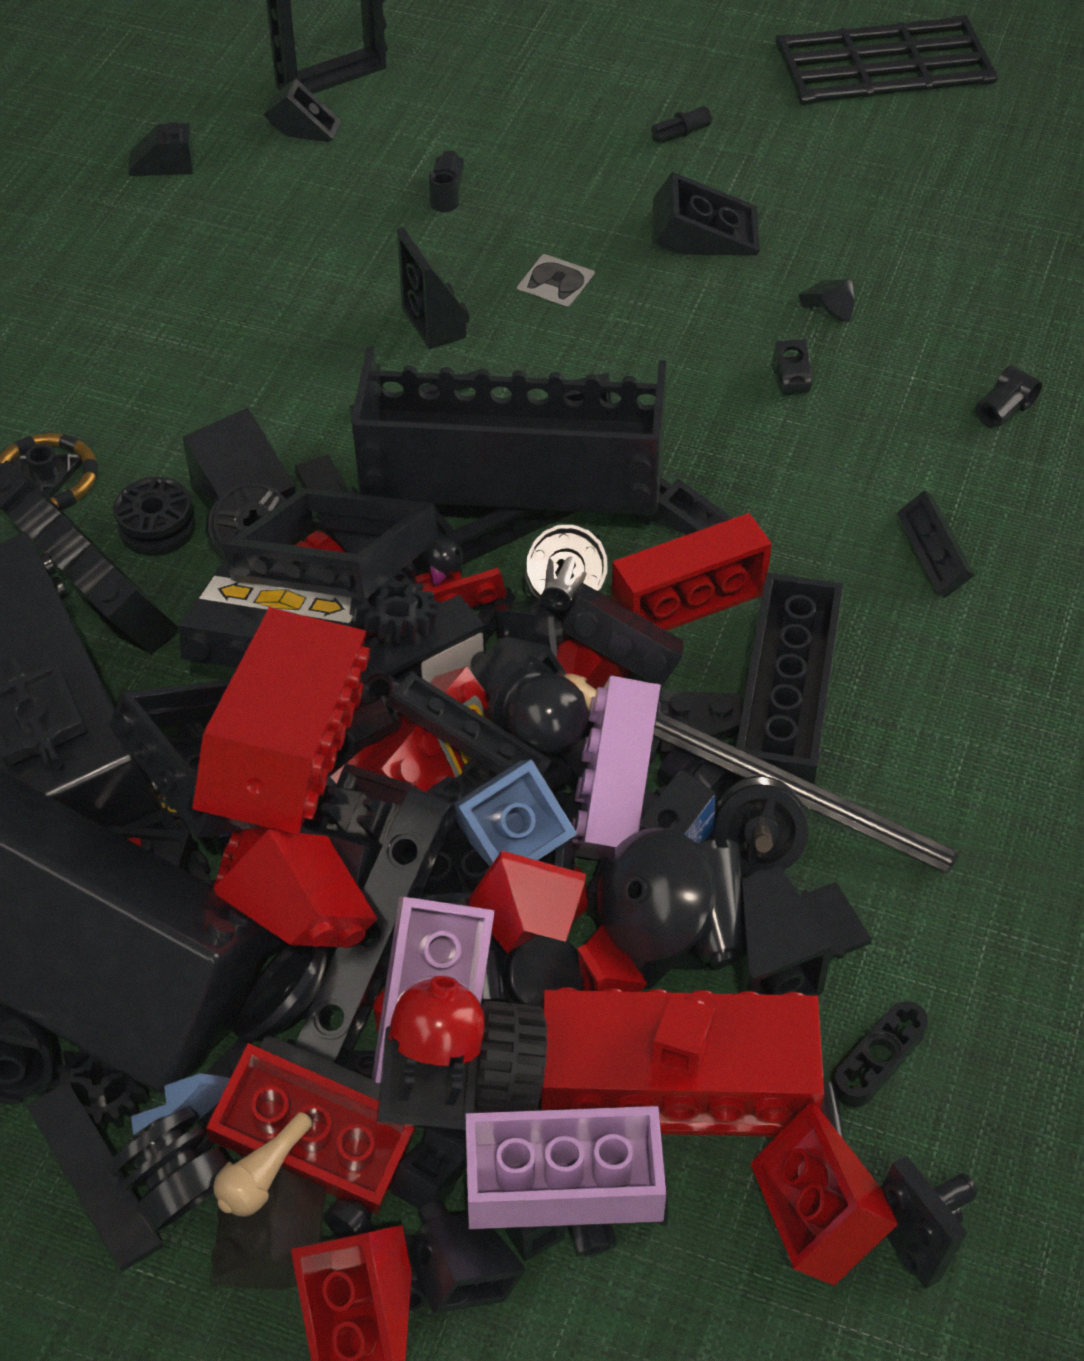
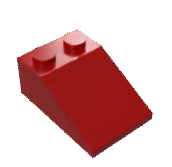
[750,1102,898,1286]
[291,1225,412,1361]

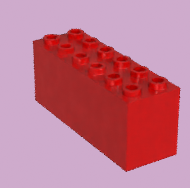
[192,607,370,835]
[542,987,824,1137]

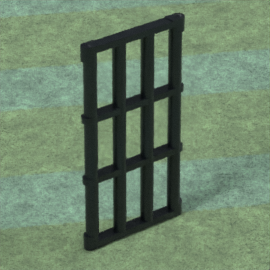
[775,15,997,104]

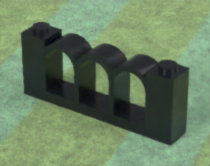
[0,460,179,655]

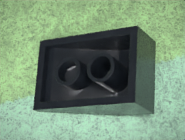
[653,172,760,255]
[397,227,469,350]

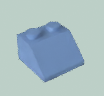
[454,759,577,867]

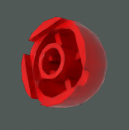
[388,976,485,1066]

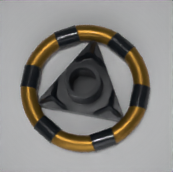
[0,433,98,509]

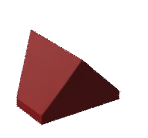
[577,925,647,992]

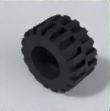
[474,1000,547,1113]

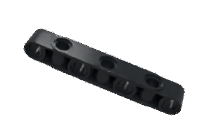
[295,788,456,1067]

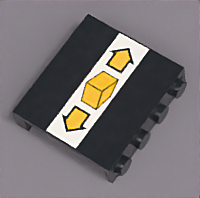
[179,557,357,668]

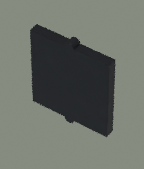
[800,882,872,959]

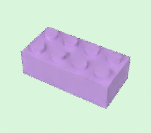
[571,676,660,860]
[371,897,495,1083]
[466,1106,666,1229]

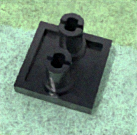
[881,1156,977,1289]

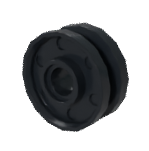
[113,476,195,556]

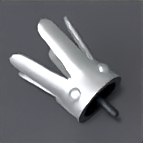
[541,556,587,612]

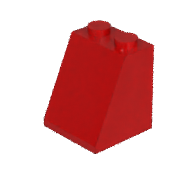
[213,830,377,948]

